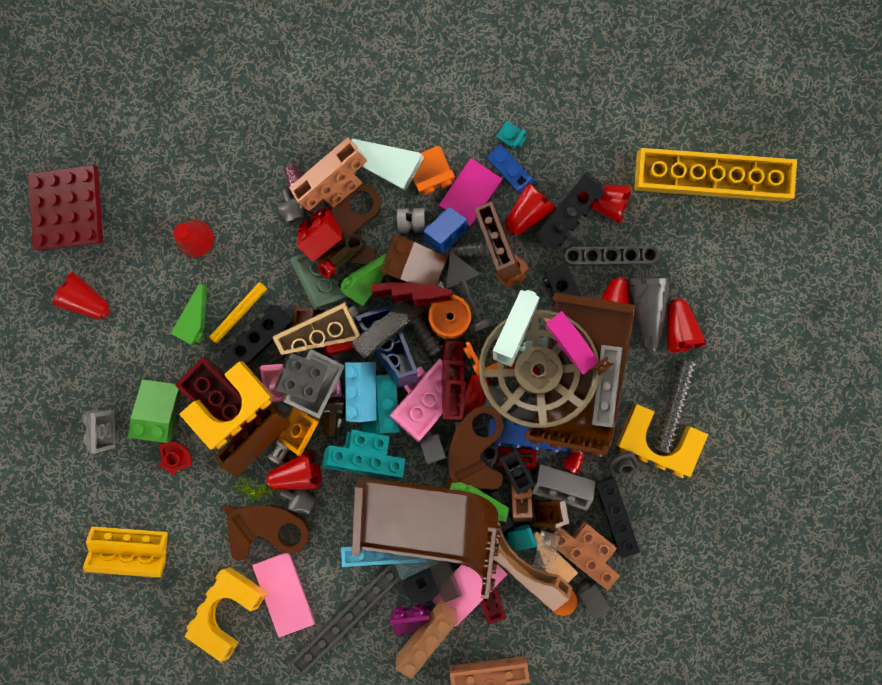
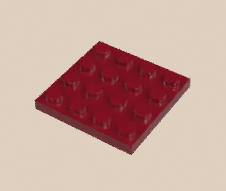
[28,165,103,251]

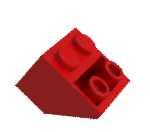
[297,206,342,262]

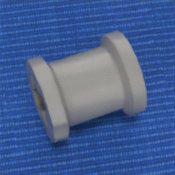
[267,440,291,465]

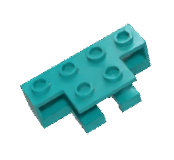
[322,430,405,480]

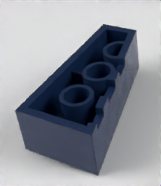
[355,305,418,388]

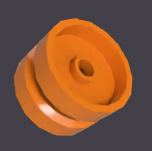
[429,295,471,340]

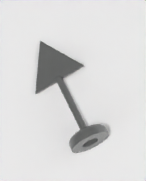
[446,252,495,333]

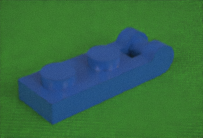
[486,144,536,195]

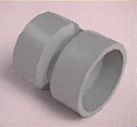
[397,208,425,234]

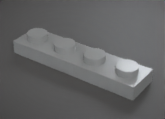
[592,345,623,428]

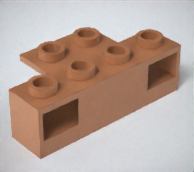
[289,137,367,211]
[545,520,620,591]
[450,656,530,685]

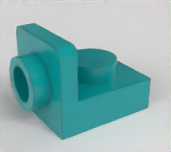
[496,121,527,150]

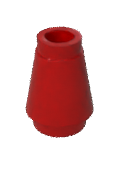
[562,451,585,475]

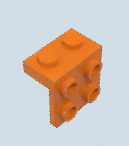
[413,146,455,195]
[463,341,504,378]

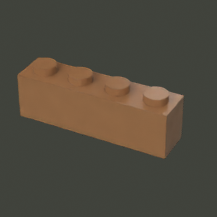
[396,600,457,679]

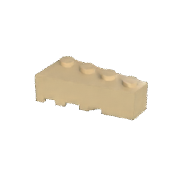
[273,302,362,355]

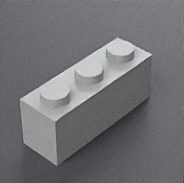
[532,464,596,510]

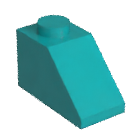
[505,522,538,551]

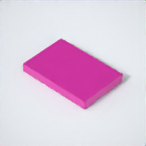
[439,158,502,227]

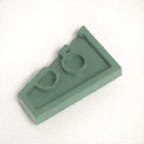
[290,254,349,310]

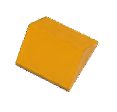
[277,407,321,456]

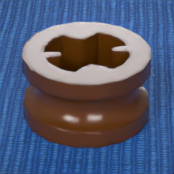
[593,357,614,376]

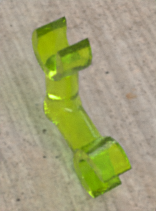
[234,478,275,500]

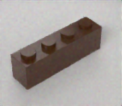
[474,201,521,282]
[215,404,291,477]

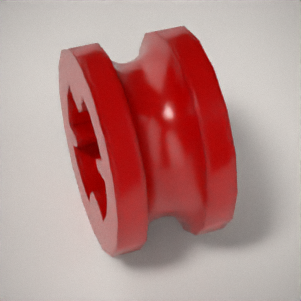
[318,259,337,279]

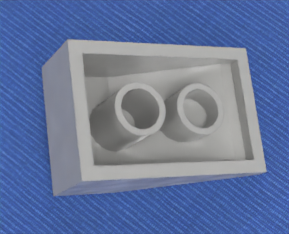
[281,349,345,418]
[83,410,115,454]

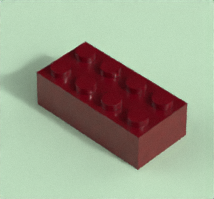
[175,357,261,440]

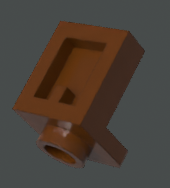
[292,307,324,326]

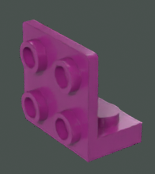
[390,604,430,635]

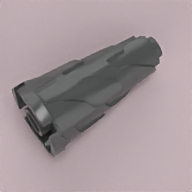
[630,276,670,351]

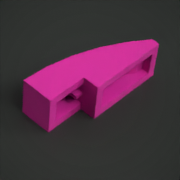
[545,311,599,375]

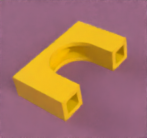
[179,361,274,450]
[616,403,708,478]
[184,567,267,662]

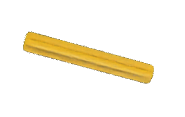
[210,282,267,343]

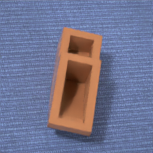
[511,462,533,522]

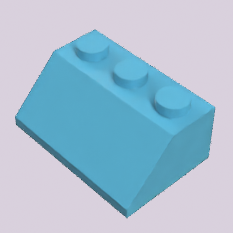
[345,362,376,422]

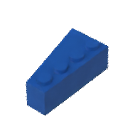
[487,417,567,452]

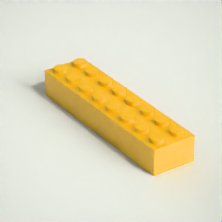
[634,148,797,202]

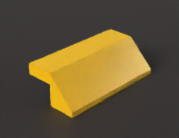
[83,527,168,578]

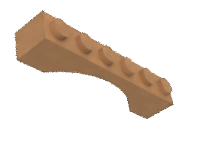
[494,522,573,612]

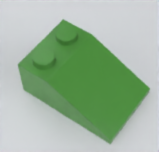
[128,379,179,443]

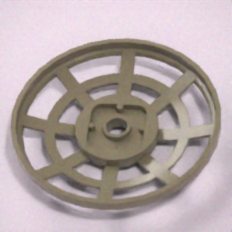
[479,310,599,429]

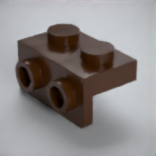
[529,500,569,531]

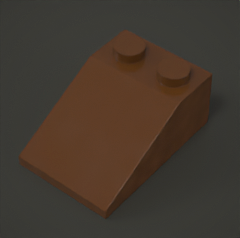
[379,235,447,286]

